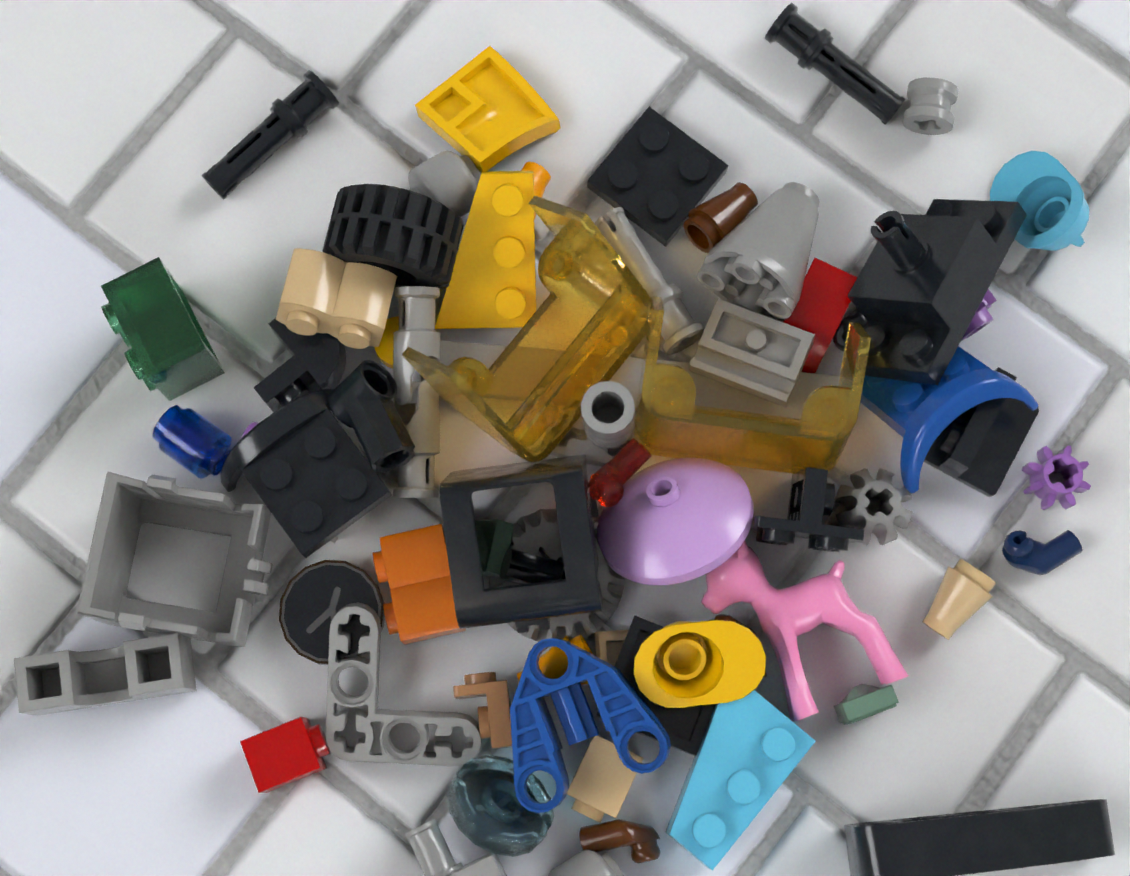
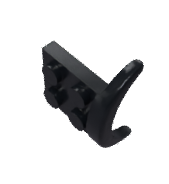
[220,389,392,558]

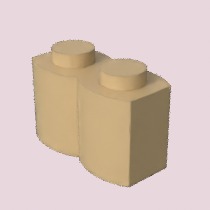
[276,248,397,349]

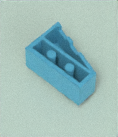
[666,690,816,871]

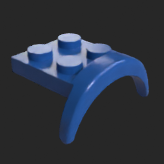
[849,346,1038,494]

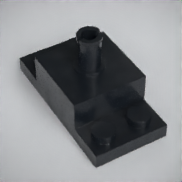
[845,199,1027,385]

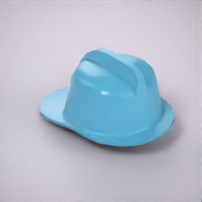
[990,151,1090,251]

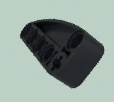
[844,799,1115,876]

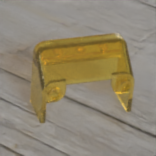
[402,196,655,462]
[634,296,871,474]

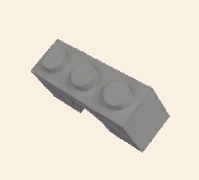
[14,633,197,716]

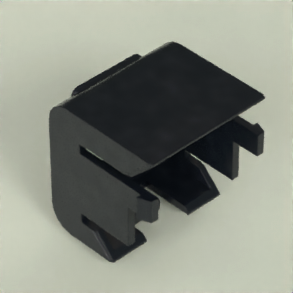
[440,454,603,633]

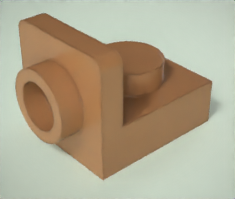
[453,672,512,749]

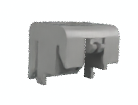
[77,472,273,647]

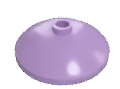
[597,458,754,585]

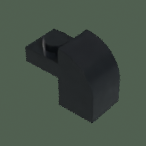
[254,318,346,413]

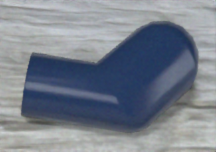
[1002,530,1083,575]

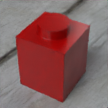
[240,717,330,793]

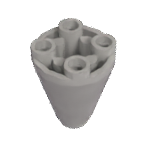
[697,182,819,321]

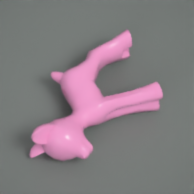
[701,540,909,722]

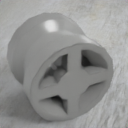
[902,77,958,135]

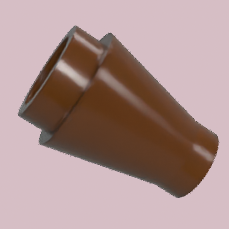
[683,182,758,253]

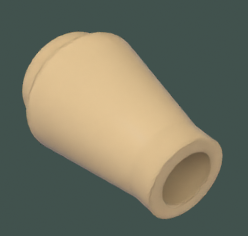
[922,559,996,640]

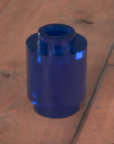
[152,405,232,479]

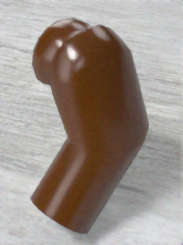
[579,819,661,863]

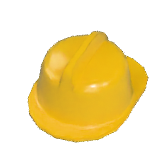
[633,620,766,708]

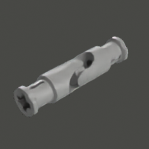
[393,286,440,498]

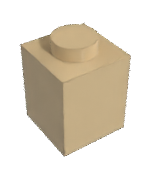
[567,735,644,823]

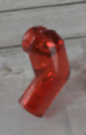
[588,437,652,507]

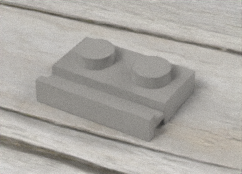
[689,298,815,407]

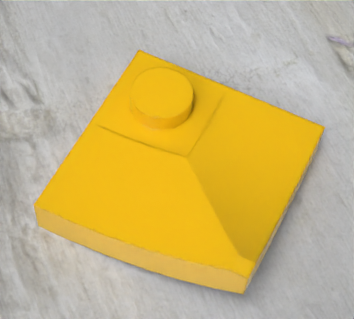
[415,46,561,172]

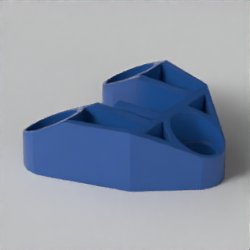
[510,638,671,813]

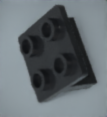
[924,367,1039,497]
[750,467,865,552]

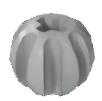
[834,468,913,545]

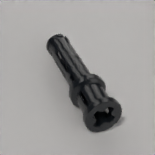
[764,3,905,125]
[201,70,339,200]

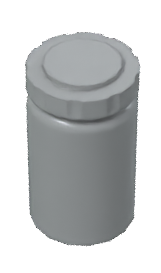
[581,381,635,449]

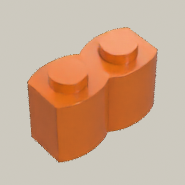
[373,524,466,645]

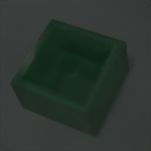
[101,257,225,401]

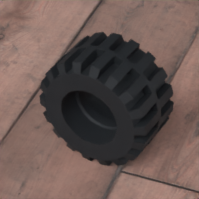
[322,184,464,290]

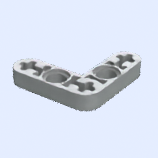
[325,602,482,766]

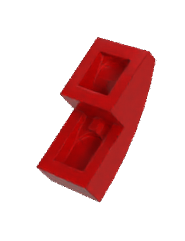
[783,258,858,374]

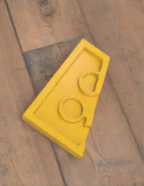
[435,171,537,329]

